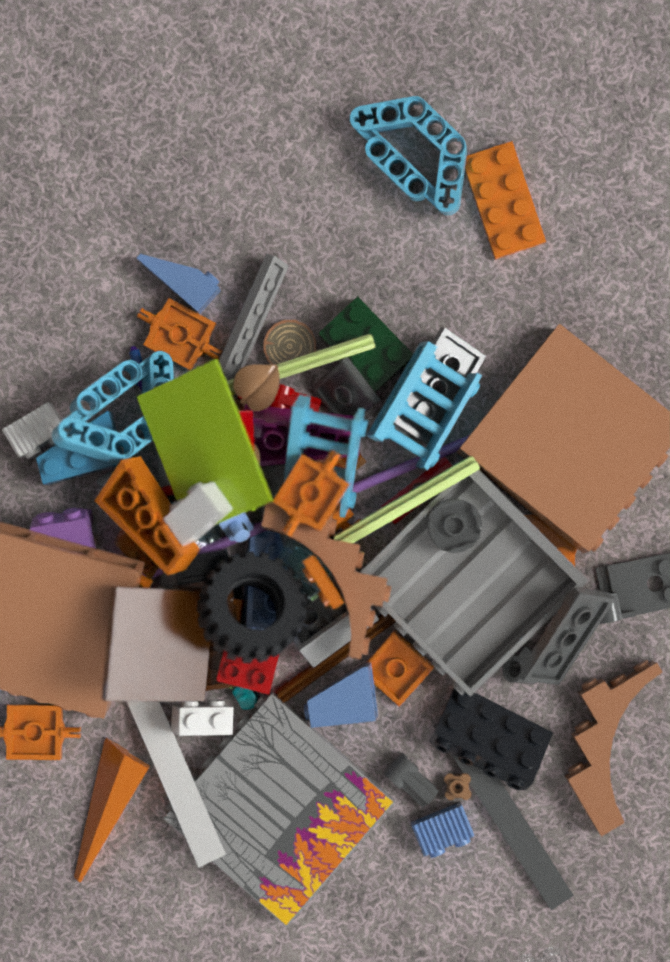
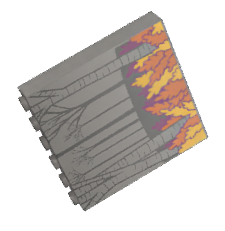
[164,692,395,927]

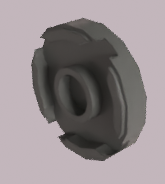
[427,498,482,553]

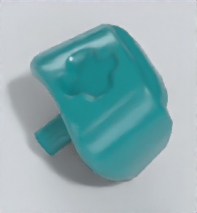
[232,686,259,710]

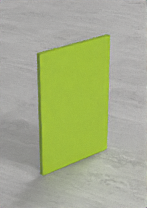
[137,359,273,525]

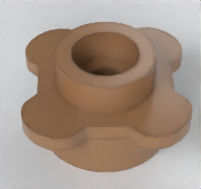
[444,773,472,800]

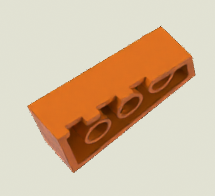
[95,456,200,575]

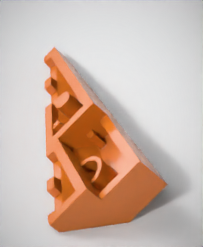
[74,738,150,883]

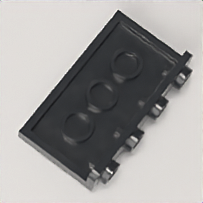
[429,688,553,791]

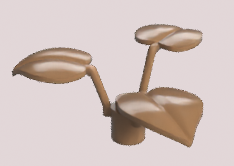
[233,364,280,464]

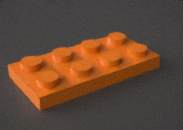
[465,141,546,260]

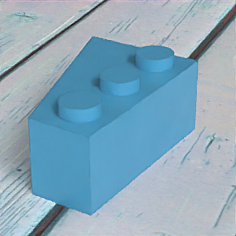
[36,411,123,485]

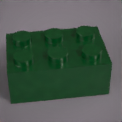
[318,296,413,393]

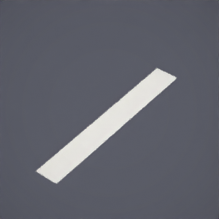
[127,701,226,868]

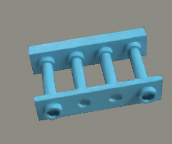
[366,341,482,470]
[283,395,367,518]

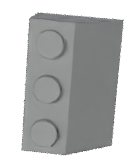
[293,576,379,667]

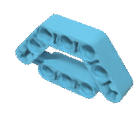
[350,96,467,216]
[51,351,174,464]

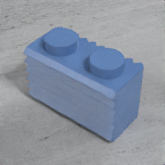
[411,802,475,858]

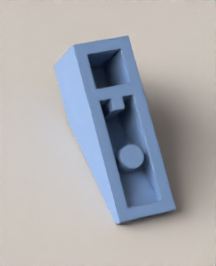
[137,254,221,314]

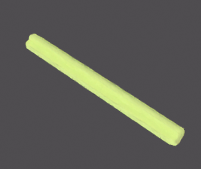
[226,334,375,395]
[333,456,479,543]

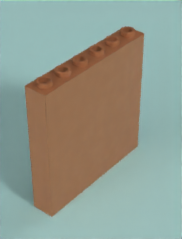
[457,323,670,554]
[0,522,145,719]

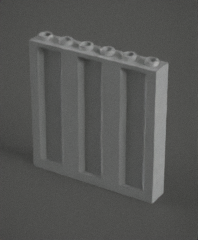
[360,470,588,697]

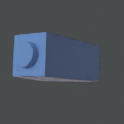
[304,662,378,728]

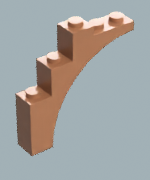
[262,501,392,660]
[565,660,663,837]

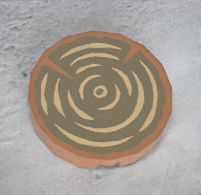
[263,320,316,364]

